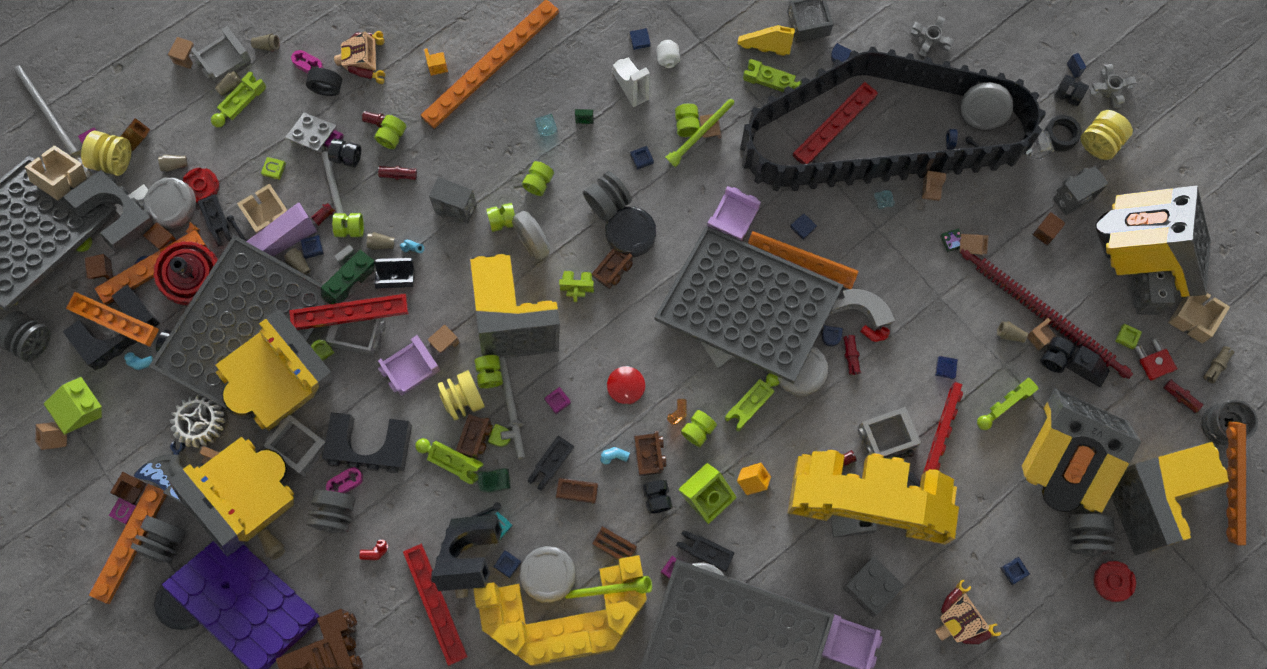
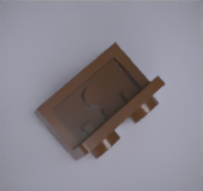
[592,248,633,290]
[456,414,493,459]
[634,431,666,476]

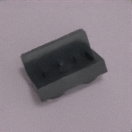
[374,258,415,289]

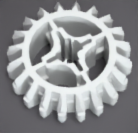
[170,395,225,448]

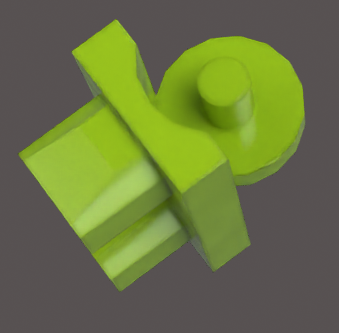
[559,271,594,302]

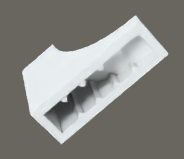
[613,57,650,107]

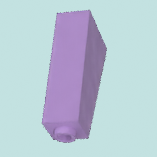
[246,203,317,256]

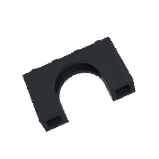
[63,285,160,370]
[322,412,412,473]
[431,514,502,591]

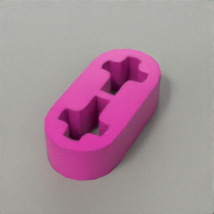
[291,50,324,74]
[326,468,363,494]

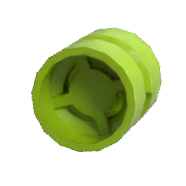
[675,103,700,137]
[374,115,407,150]
[522,161,554,196]
[486,203,515,232]
[332,213,364,237]
[474,355,503,389]
[681,410,717,447]

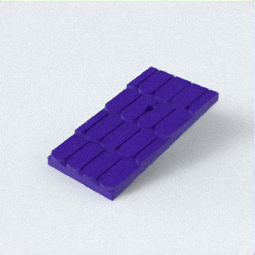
[162,541,320,669]

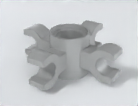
[910,16,954,58]
[1089,64,1137,109]

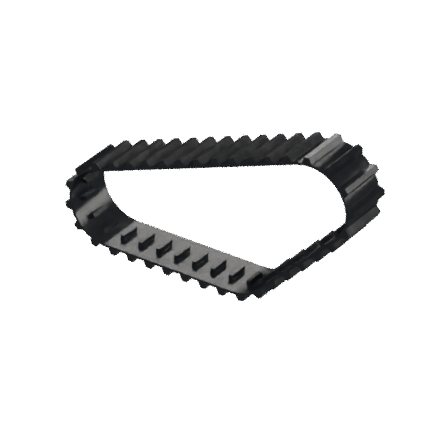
[740,46,1046,191]

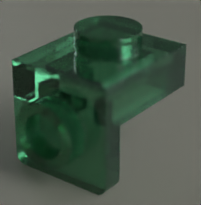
[478,468,511,493]

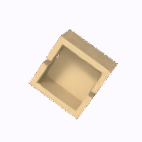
[25,145,87,200]
[237,184,287,233]
[1168,293,1230,344]

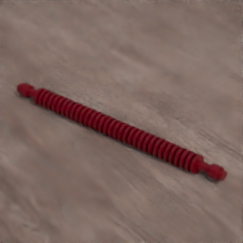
[959,249,1133,379]

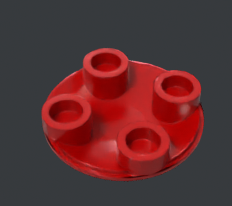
[607,366,645,405]

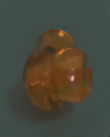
[667,399,687,425]

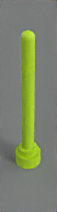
[665,99,734,168]
[565,576,652,599]

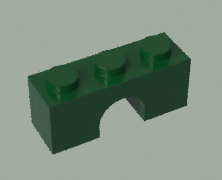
[321,250,375,304]

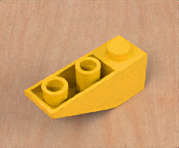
[737,25,795,56]

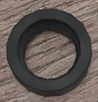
[306,68,342,96]
[1043,115,1082,152]

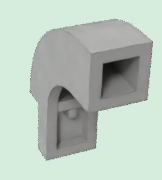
[830,289,895,331]

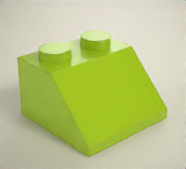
[44,377,102,435]
[678,463,737,524]

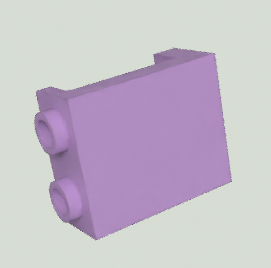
[707,186,761,241]
[378,335,440,396]
[822,614,882,669]

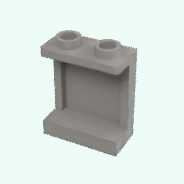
[191,26,251,83]

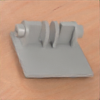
[285,112,336,154]

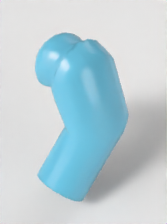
[400,239,424,253]
[124,352,154,370]
[600,447,630,465]

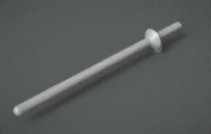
[14,66,93,179]
[499,358,525,459]

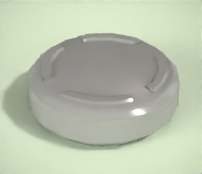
[961,82,1013,130]
[144,178,196,229]
[512,211,550,260]
[778,346,828,396]
[520,546,576,603]

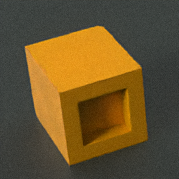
[424,48,448,76]
[737,463,771,495]

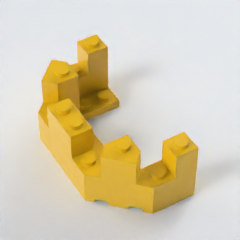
[787,450,959,545]
[473,555,647,667]

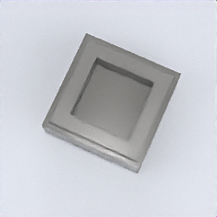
[335,245,356,266]

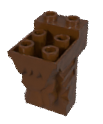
[276,609,363,669]

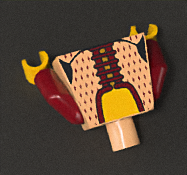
[334,31,385,84]
[935,580,1001,645]

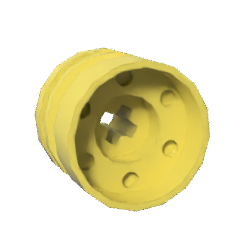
[1081,110,1133,160]
[81,131,131,176]
[438,370,485,421]

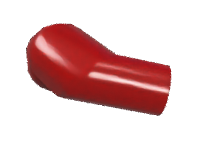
[860,324,890,342]
[359,539,388,560]

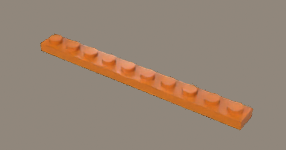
[421,0,559,129]

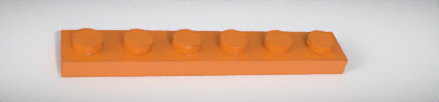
[94,229,207,305]
[748,231,859,289]
[66,292,159,347]
[1226,422,1246,545]
[89,484,167,604]

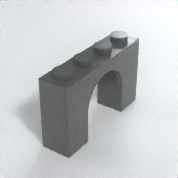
[63,170,153,254]

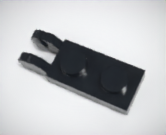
[198,194,232,247]
[527,435,575,491]
[676,530,735,572]

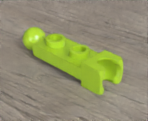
[743,59,800,92]
[211,72,266,128]
[724,373,779,431]
[977,377,1039,430]
[415,438,484,484]

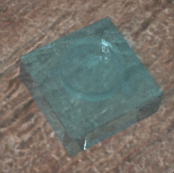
[535,113,558,137]

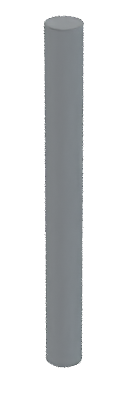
[321,151,344,213]

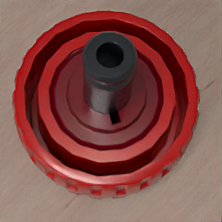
[153,241,218,306]

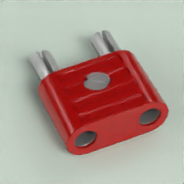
[1135,338,1178,381]

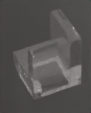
[1026,131,1054,160]

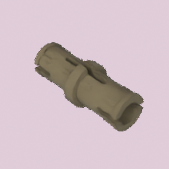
[1203,346,1235,383]

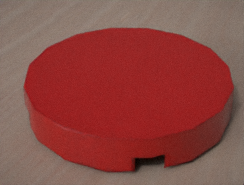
[182,168,219,203]
[1093,561,1137,602]

